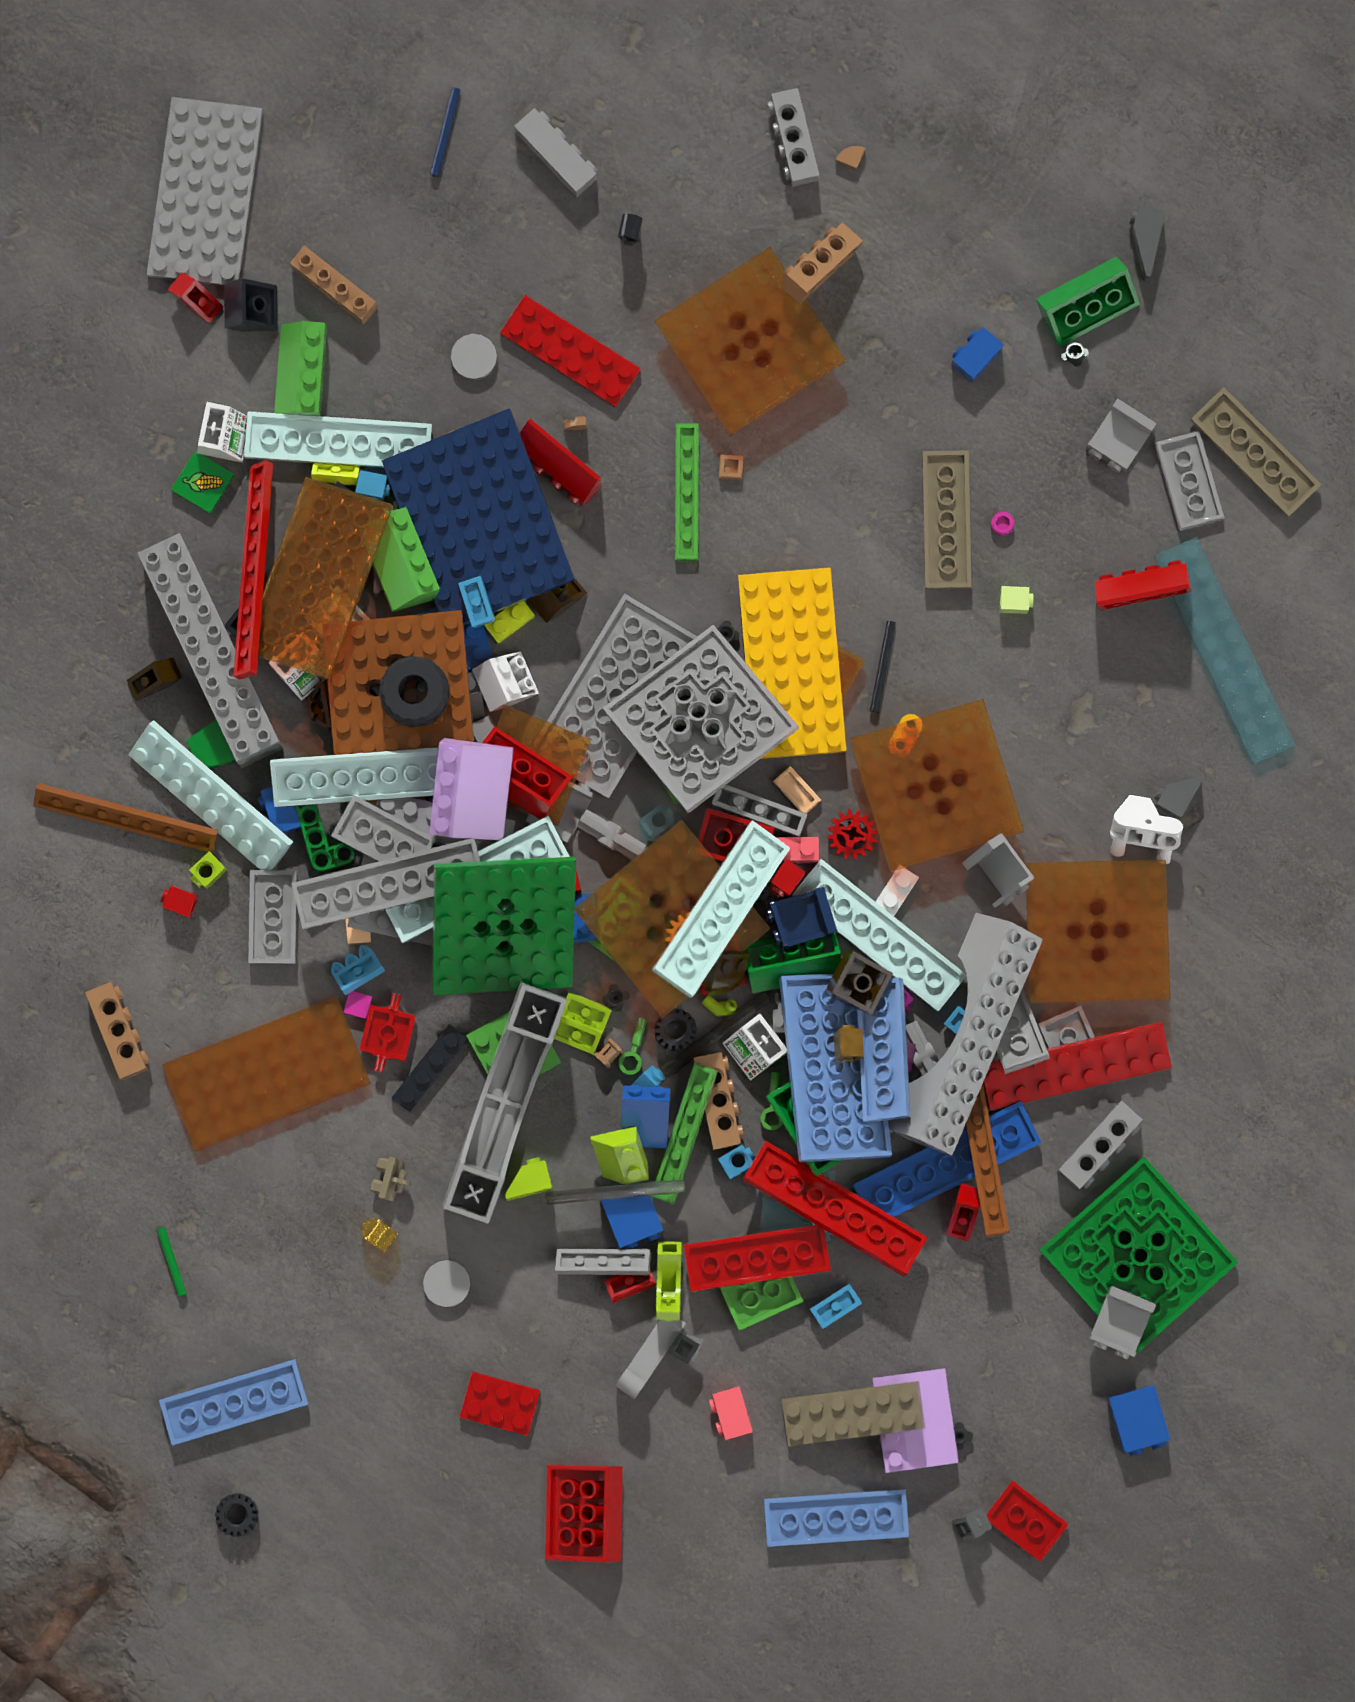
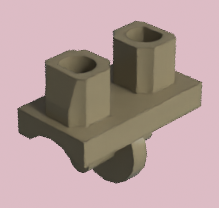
[370,1156,411,1202]

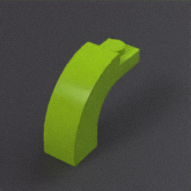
[656,1241,682,1322]

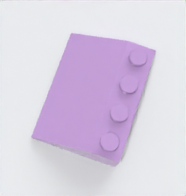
[429,738,514,840]
[873,1368,959,1473]

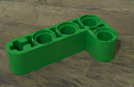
[295,804,356,873]

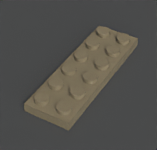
[1190,387,1322,518]
[922,450,972,589]
[782,1381,925,1446]

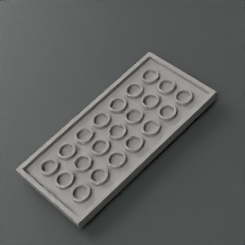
[147,97,263,286]
[530,593,697,799]

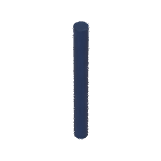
[430,87,461,177]

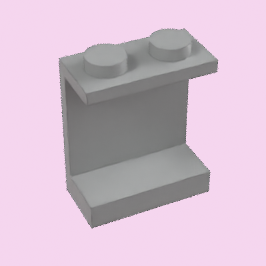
[1086,399,1156,473]
[526,782,593,845]
[962,833,1034,908]
[1089,1286,1156,1360]

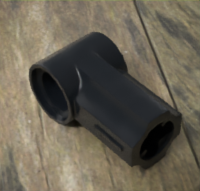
[618,213,643,246]

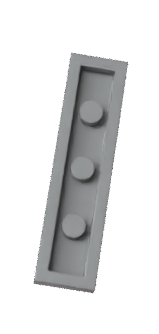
[555,1249,651,1275]

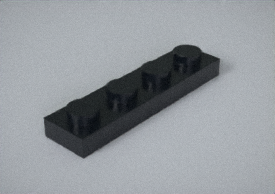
[392,1024,468,1112]

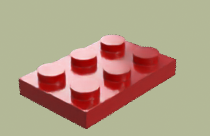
[460,1371,540,1436]
[986,1480,1069,1562]

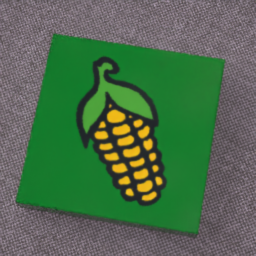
[171,451,235,514]

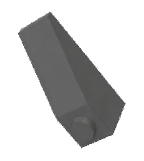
[1129,205,1166,282]

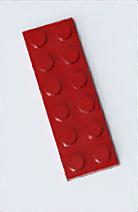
[500,295,641,408]
[684,1225,831,1292]

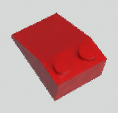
[694,808,775,864]

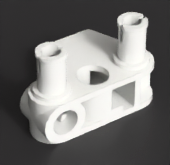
[1110,795,1183,864]

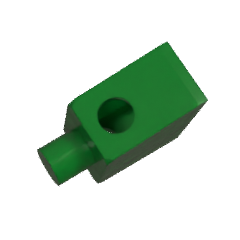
[186,720,237,770]

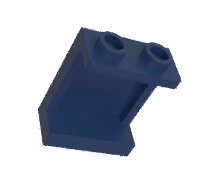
[766,886,837,949]

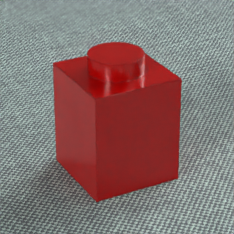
[160,885,199,919]

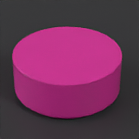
[991,512,1014,536]

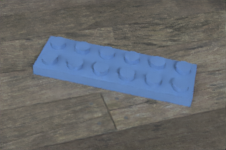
[858,977,910,1123]
[159,1359,309,1446]
[764,1489,909,1547]

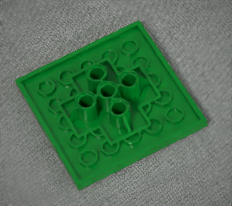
[432,857,576,995]
[1039,1157,1239,1354]

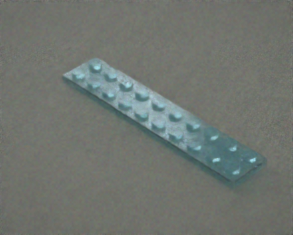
[1154,537,1296,765]

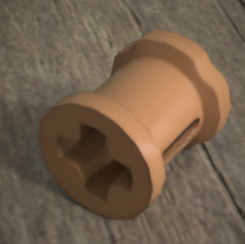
[593,1038,624,1069]

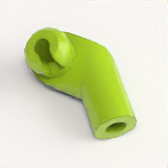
[702,995,737,1017]

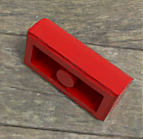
[604,1270,657,1303]

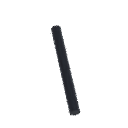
[870,621,896,713]

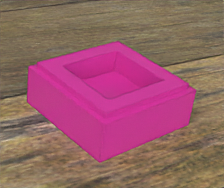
[343,991,373,1019]

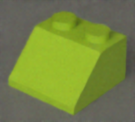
[591,1126,649,1185]
[505,1157,553,1201]

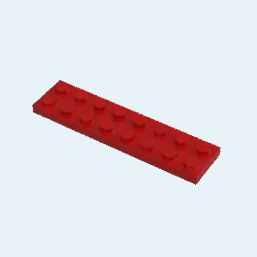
[983,1022,1172,1111]
[742,1141,928,1278]

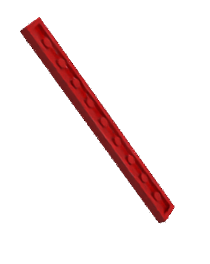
[233,460,273,680]

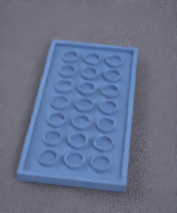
[779,974,892,1162]

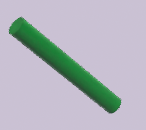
[156,1227,187,1297]

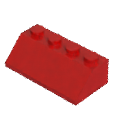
[520,418,601,507]
[1094,560,1192,610]
[482,726,573,820]

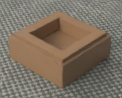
[719,455,743,480]

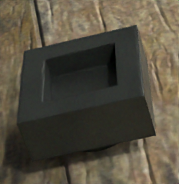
[668,1333,700,1365]

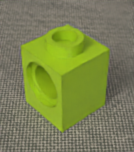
[189,851,227,889]

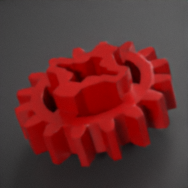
[827,809,878,860]

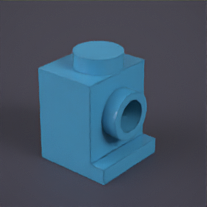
[632,1065,665,1087]

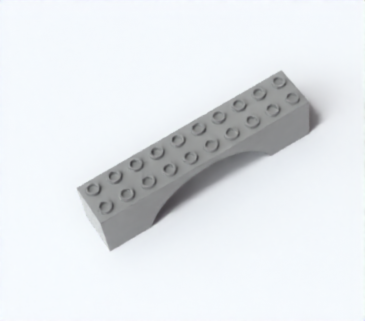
[138,533,283,769]
[888,913,1043,1155]
[443,982,567,1224]

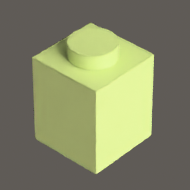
[999,586,1033,614]

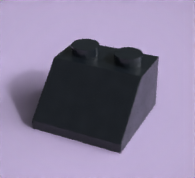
[224,278,278,332]

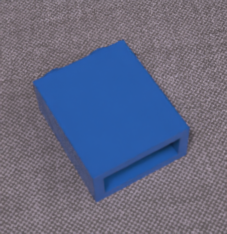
[621,1085,670,1148]
[599,1181,664,1249]
[1107,1385,1171,1456]

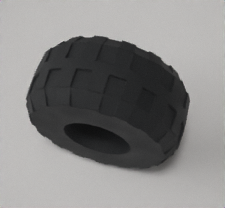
[379,656,450,728]

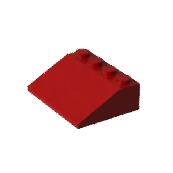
[545,1465,623,1562]

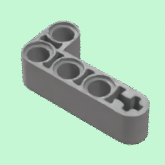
[615,1319,686,1400]

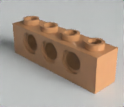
[780,222,863,304]
[290,245,378,325]
[85,982,150,1080]
[694,1052,745,1151]

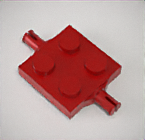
[359,993,416,1073]

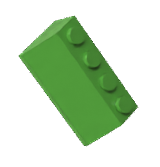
[274,321,327,416]
[358,507,440,612]

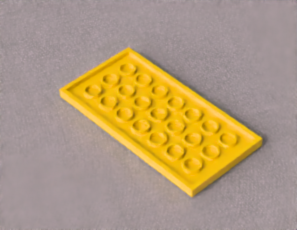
[738,568,846,759]

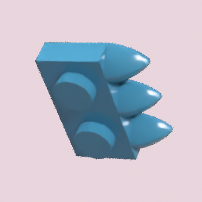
[331,945,385,996]

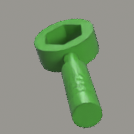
[619,1018,647,1075]
[760,1072,782,1131]

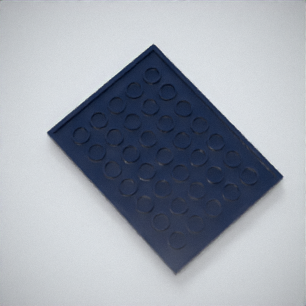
[382,408,576,625]

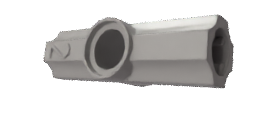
[576,809,646,862]
[906,1020,939,1076]

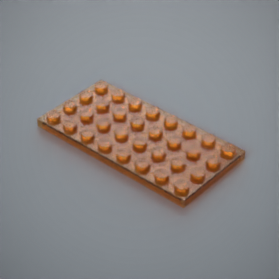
[258,477,393,680]
[162,996,371,1152]

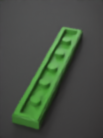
[675,423,699,561]
[651,1063,718,1204]

